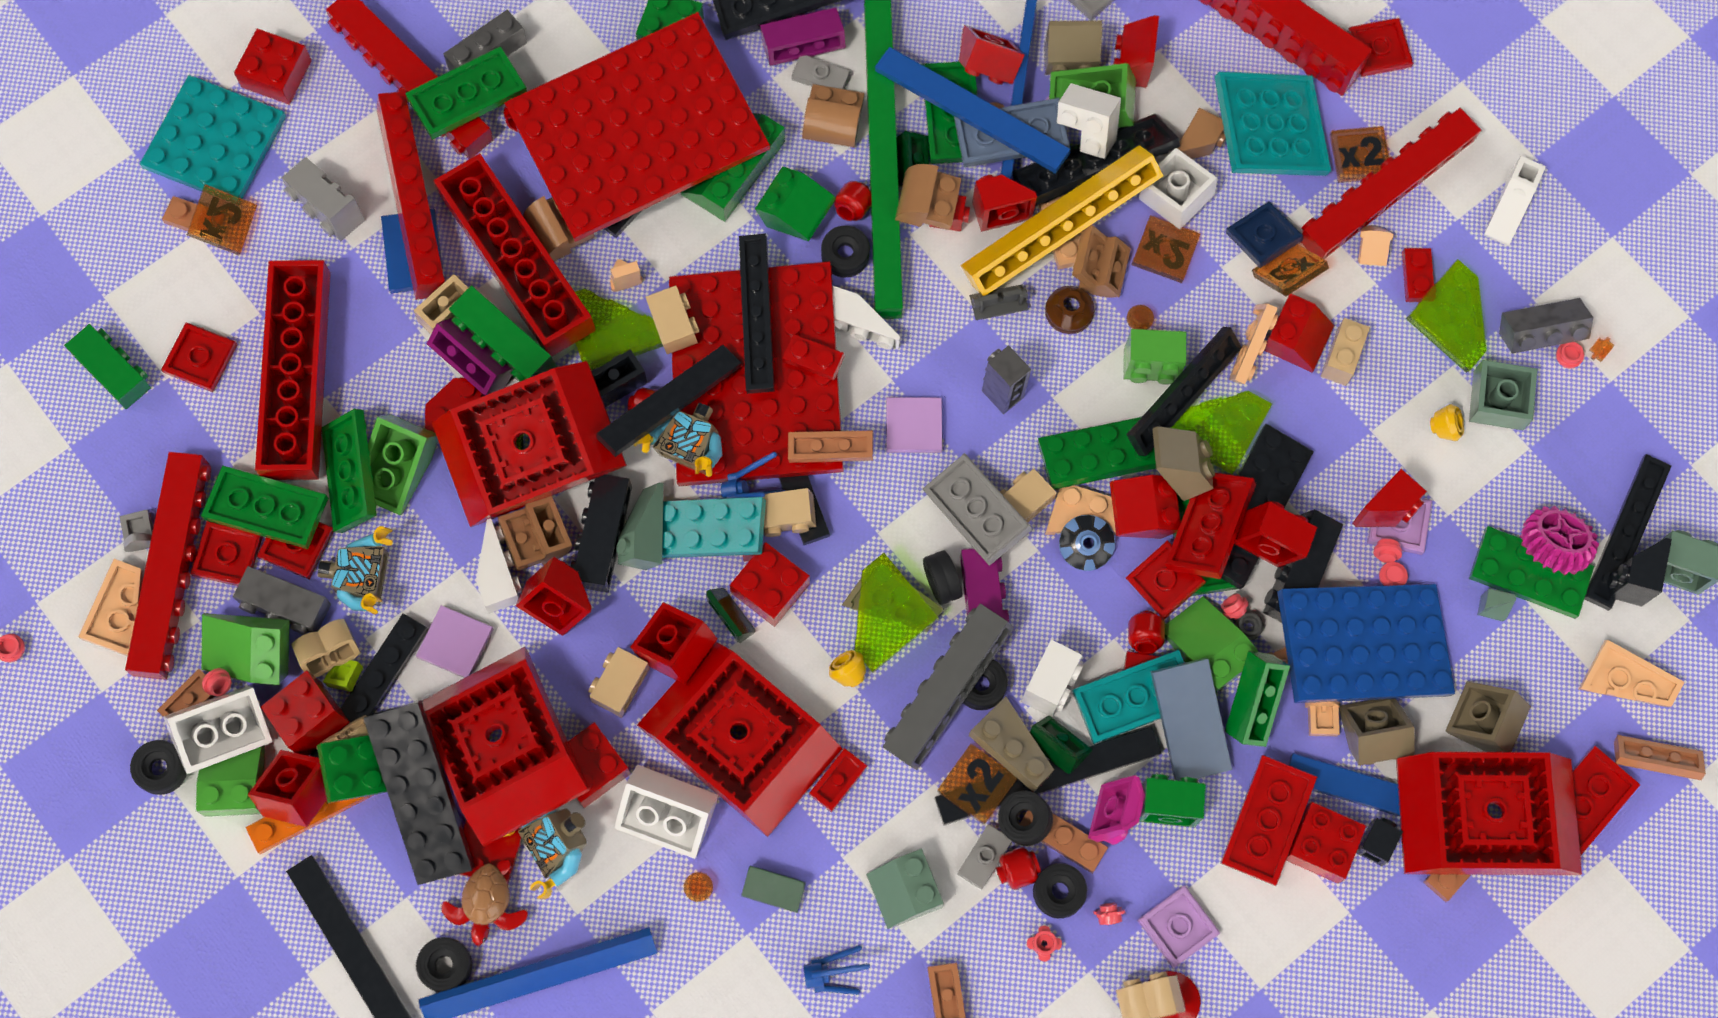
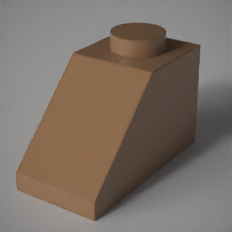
[1177,108,1226,159]

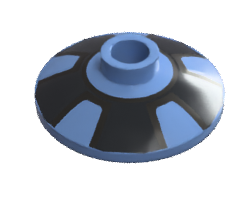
[1059,515,1115,571]

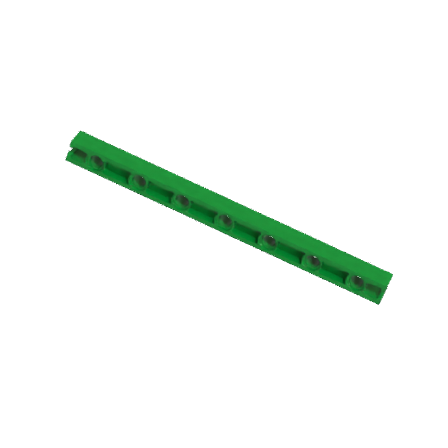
[864,0,903,319]

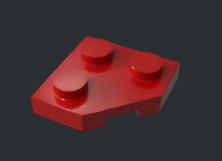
[425,378,483,433]

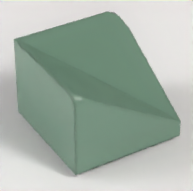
[1477,588,1517,621]

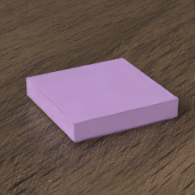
[886,397,942,453]
[1367,489,1432,555]
[416,605,494,678]
[1137,885,1220,968]

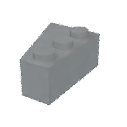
[281,157,365,241]

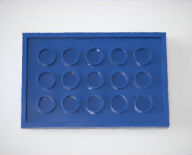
[1277,584,1455,703]

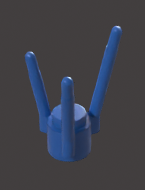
[721,452,786,499]
[803,945,870,995]

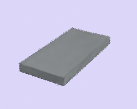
[922,453,1033,566]

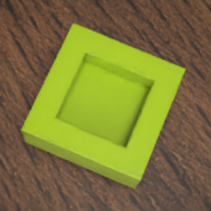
[323,660,363,692]

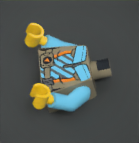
[634,403,723,477]
[318,526,393,615]
[503,808,587,899]

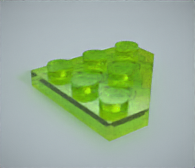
[1405,259,1487,373]
[575,288,663,370]
[1172,391,1272,475]
[854,553,939,673]

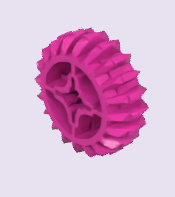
[1520,506,1599,575]

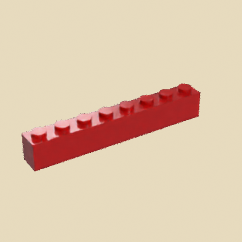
[326,0,494,159]
[377,91,445,300]
[1301,107,1482,263]
[125,452,211,680]

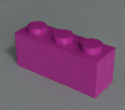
[760,7,846,66]
[426,317,513,395]
[960,549,1009,622]

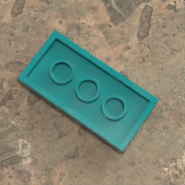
[662,497,766,558]
[1072,650,1184,744]

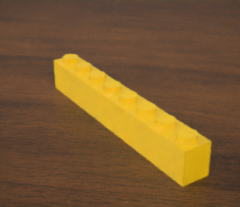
[960,145,1163,296]

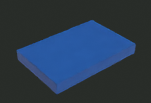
[381,209,444,294]

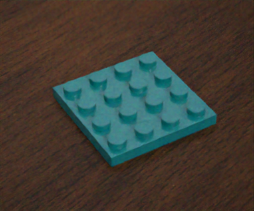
[1214,71,1331,176]
[140,75,286,206]

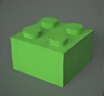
[1123,329,1186,385]

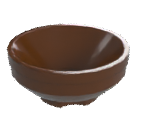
[1045,286,1094,334]

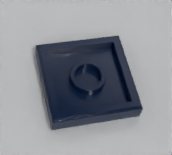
[1226,201,1303,268]

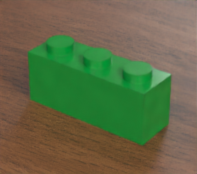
[64,324,151,410]
[1225,651,1290,747]

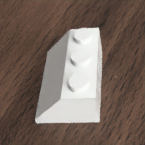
[163,686,272,774]
[614,765,718,859]

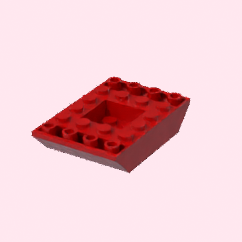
[432,361,627,527]
[637,642,843,837]
[423,646,589,846]
[1396,752,1582,875]

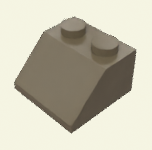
[1044,20,1102,75]
[1153,426,1215,501]
[1445,681,1531,752]
[1339,699,1415,766]

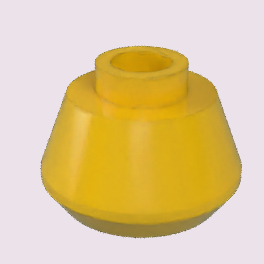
[1430,404,1464,441]
[829,650,866,687]

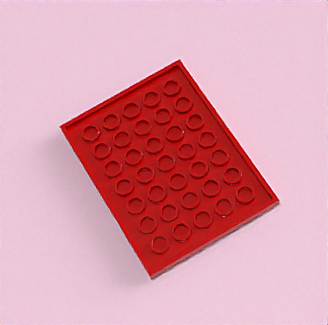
[504,12,770,242]
[669,262,844,486]

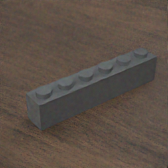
[883,604,1014,770]

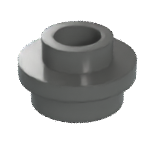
[1234,612,1263,640]

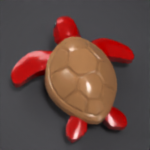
[441,857,528,946]

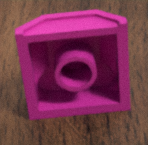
[1088,775,1145,845]

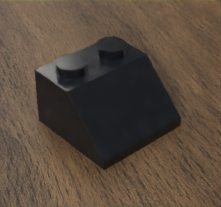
[1607,538,1672,607]

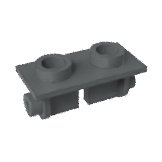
[970,285,1028,321]

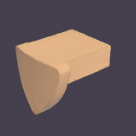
[1358,225,1394,266]
[610,259,643,292]
[1305,701,1340,736]

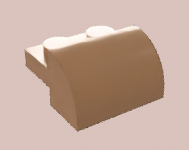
[802,84,865,148]
[895,164,962,230]
[523,196,594,261]
[1072,225,1131,298]
[497,496,572,571]

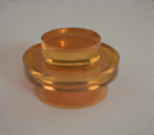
[1126,305,1154,330]
[1589,336,1614,362]
[684,872,713,902]

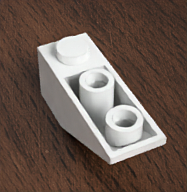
[1483,156,1546,246]
[832,286,901,350]
[476,518,522,613]

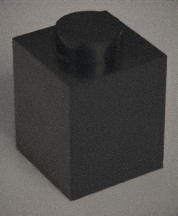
[1356,818,1403,867]

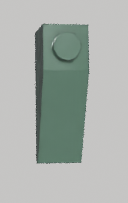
[616,483,664,570]

